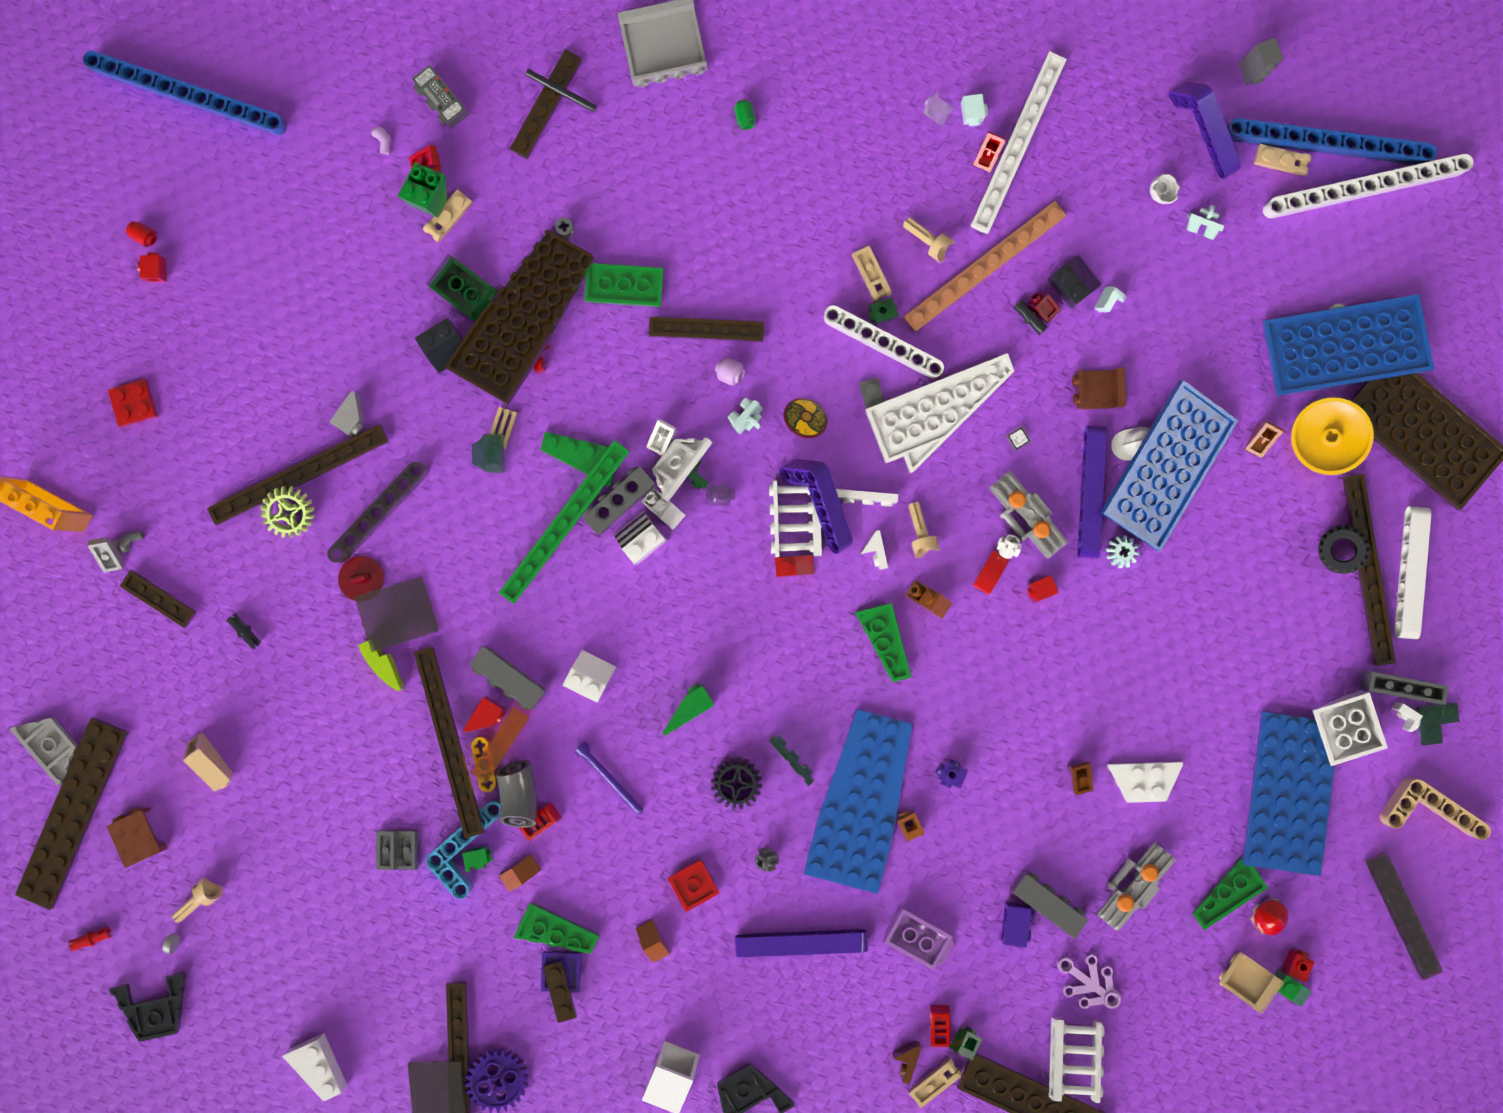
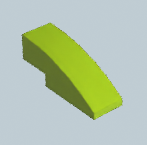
[358,638,405,691]

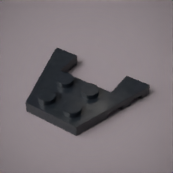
[109,972,186,1042]
[717,1062,795,1113]

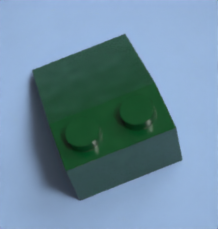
[426,253,498,321]

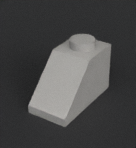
[330,391,364,437]

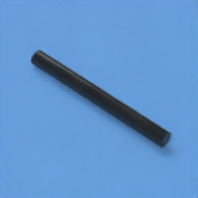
[525,68,597,112]

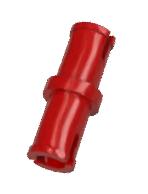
[68,926,112,952]

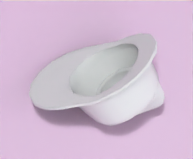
[1111,427,1150,460]

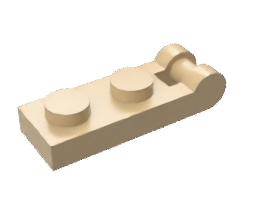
[1253,144,1312,176]
[423,189,473,243]
[852,246,892,303]
[908,1057,963,1108]

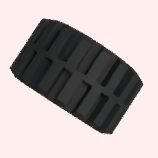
[1318,525,1370,574]

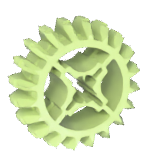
[260,486,315,538]

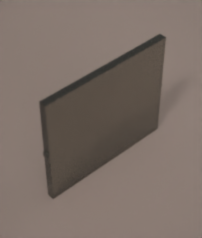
[354,576,439,652]
[407,1061,466,1113]

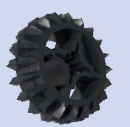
[711,757,763,810]

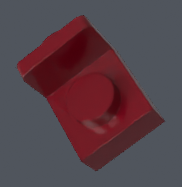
[1027,291,1061,323]

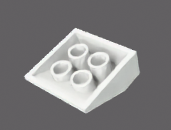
[1313,691,1388,766]

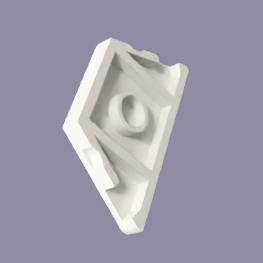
[652,438,713,502]
[1107,761,1183,803]

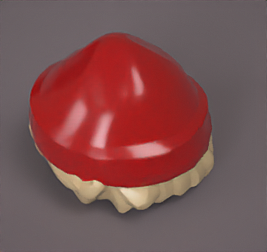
[1250,898,1289,935]

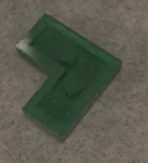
[1416,702,1460,746]

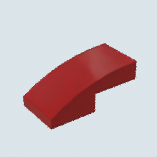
[972,550,1009,595]

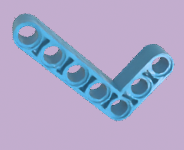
[426,799,500,899]

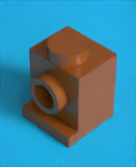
[896,809,925,842]

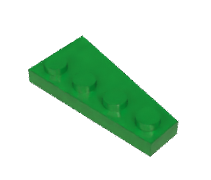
[540,432,614,487]
[855,603,912,682]
[1192,856,1268,930]
[513,902,600,954]

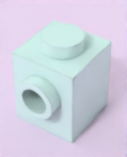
[961,94,988,126]

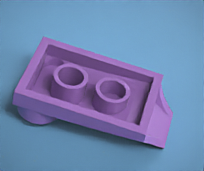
[883,907,955,970]

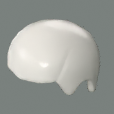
[1150,174,1180,204]

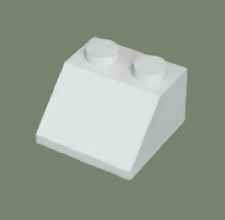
[563,650,616,702]

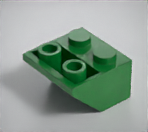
[398,162,447,218]

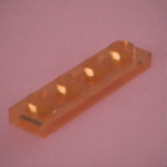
[470,707,530,783]

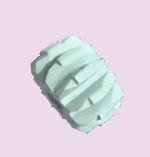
[1106,536,1139,568]

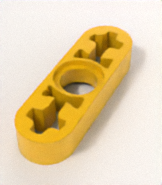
[471,736,497,792]

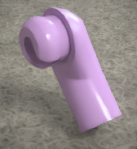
[371,126,391,155]

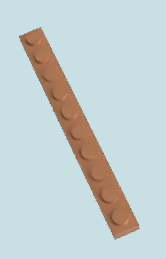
[903,201,1067,332]

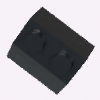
[1048,255,1102,309]
[415,318,463,374]

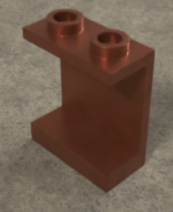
[1072,367,1127,410]
[106,807,168,868]

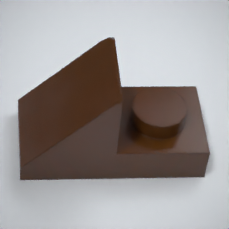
[1066,761,1094,796]
[892,1041,922,1085]

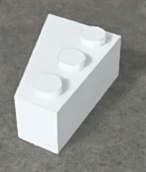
[282,1033,347,1101]

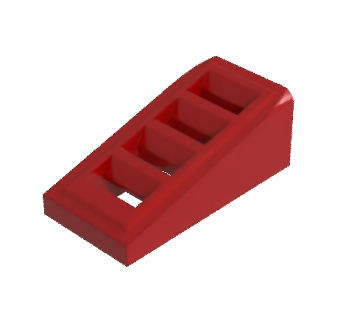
[519,802,562,841]
[930,1005,950,1047]

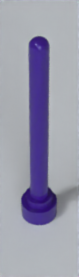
[574,741,643,814]

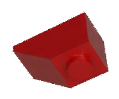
[463,696,506,732]

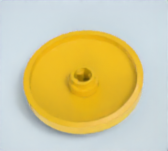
[1291,398,1374,475]

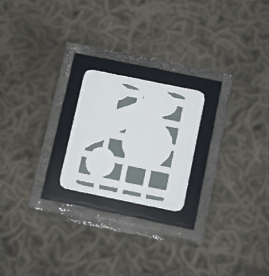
[1005,426,1032,452]

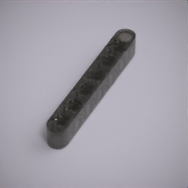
[327,462,428,563]
[1365,852,1443,981]

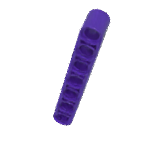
[1077,426,1107,558]
[735,929,868,957]

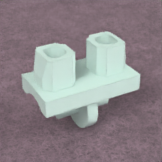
[1186,205,1224,240]
[728,398,763,434]

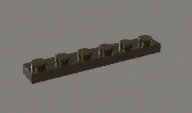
[509,49,583,159]
[649,317,764,342]

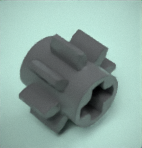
[755,847,779,872]

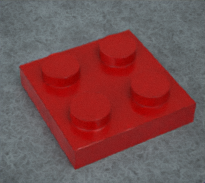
[108,379,158,427]
[667,859,720,912]

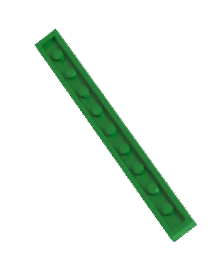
[499,440,630,604]

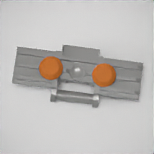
[989,471,1068,559]
[1097,842,1176,931]

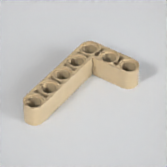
[1380,777,1491,840]

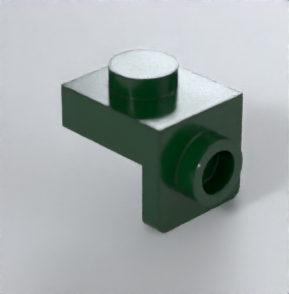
[688,461,710,490]

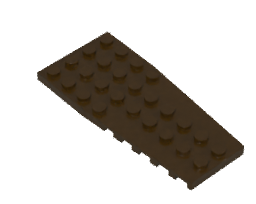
[445,230,594,405]

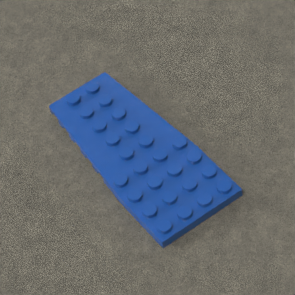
[803,709,912,894]

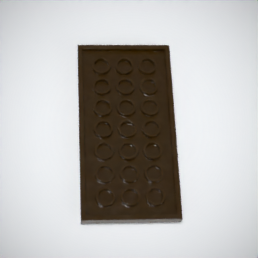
[1350,373,1503,511]

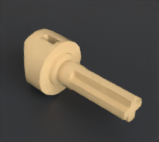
[903,217,956,263]
[908,502,940,558]
[172,877,223,923]

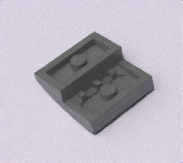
[376,830,419,870]

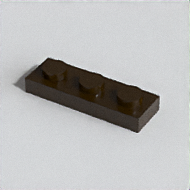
[543,960,577,1023]

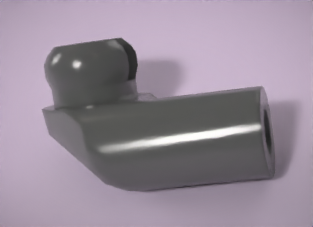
[117,530,144,553]

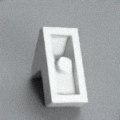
[860,530,888,570]

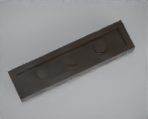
[120,570,197,628]

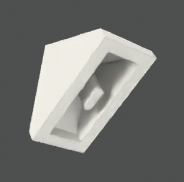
[647,419,677,456]

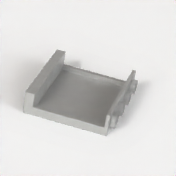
[617,0,707,87]

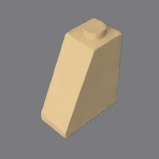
[183,732,232,792]

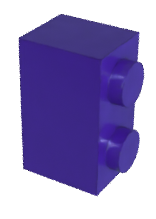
[1001,902,1033,948]

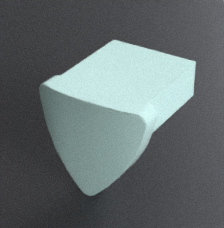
[1094,287,1127,312]

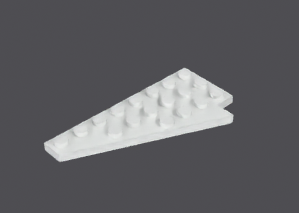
[865,353,1014,473]

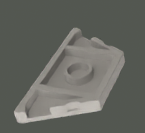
[10,717,78,786]

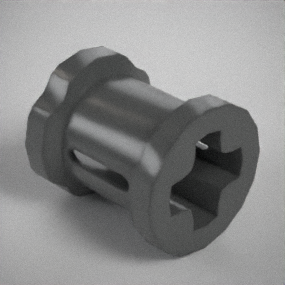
[555,218,575,239]

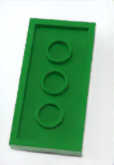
[584,263,664,307]

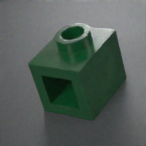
[867,297,898,326]

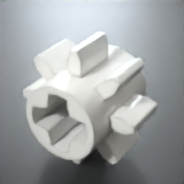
[997,535,1022,559]

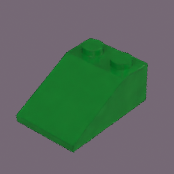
[663,682,715,736]

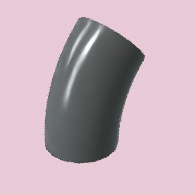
[495,760,537,827]

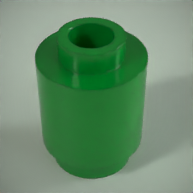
[734,99,756,130]

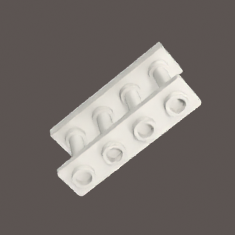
[769,480,822,557]
[1049,1017,1105,1103]

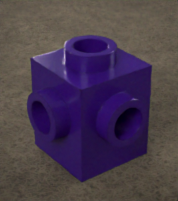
[936,759,968,789]

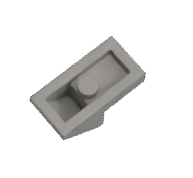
[87,537,123,572]

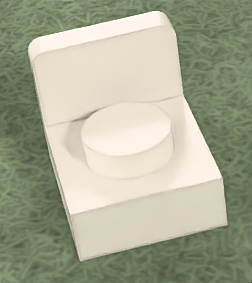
[1392,702,1423,732]

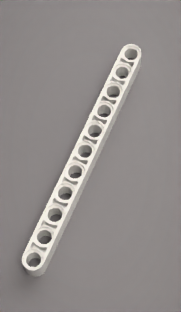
[1263,154,1473,218]

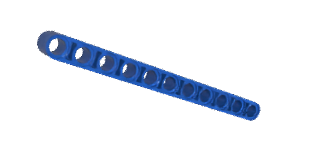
[83,51,287,135]
[1227,118,1437,165]

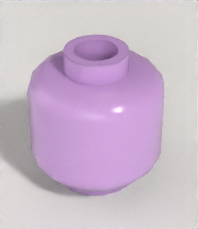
[715,358,745,386]

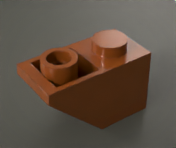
[905,580,953,619]

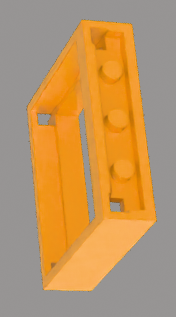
[0,475,93,532]

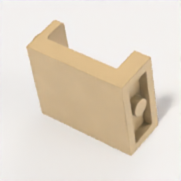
[1219,952,1284,1014]

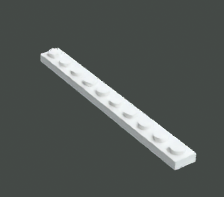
[970,51,1067,234]

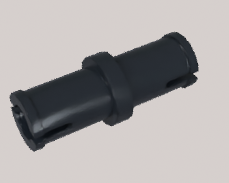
[1013,300,1048,335]
[226,613,262,650]

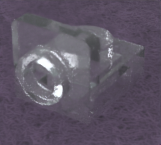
[924,92,954,126]

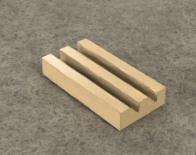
[487,407,518,449]

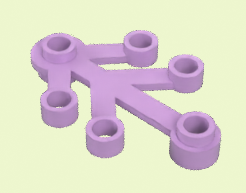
[1057,953,1121,1009]

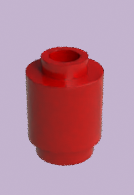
[126,221,157,247]

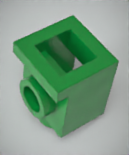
[462,845,494,872]

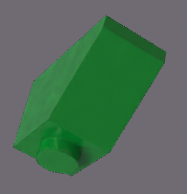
[1275,969,1312,1007]

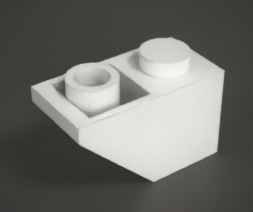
[641,488,685,529]

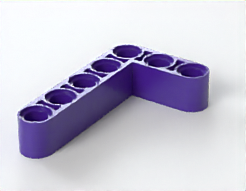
[1169,82,1241,179]
[779,459,853,554]

